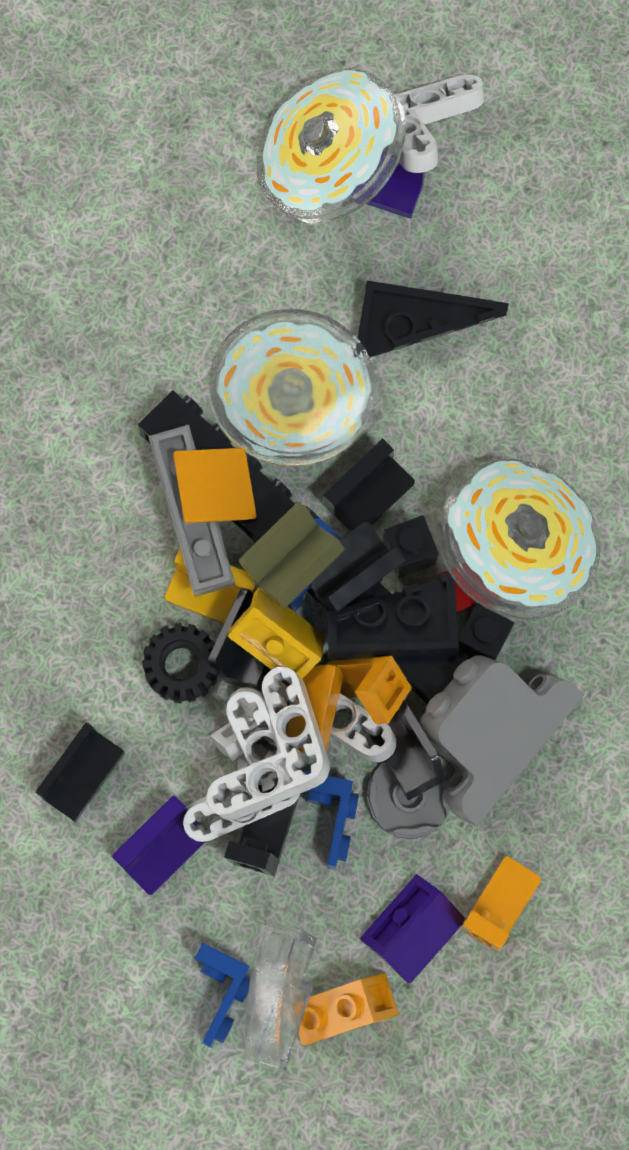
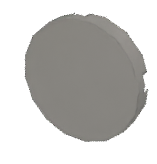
[367,762,450,839]

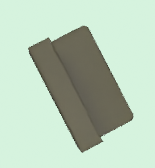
[239,502,345,609]

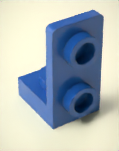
[302,771,359,870]
[194,943,254,1048]

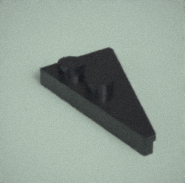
[354,280,509,360]

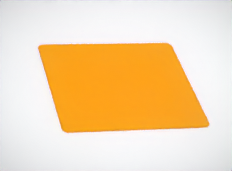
[173,448,257,523]

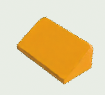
[287,664,344,753]

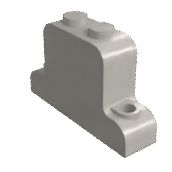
[420,656,584,827]

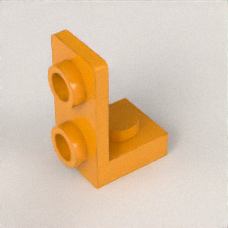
[327,656,412,724]
[460,856,541,952]
[290,973,399,1046]

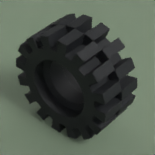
[142,623,218,704]

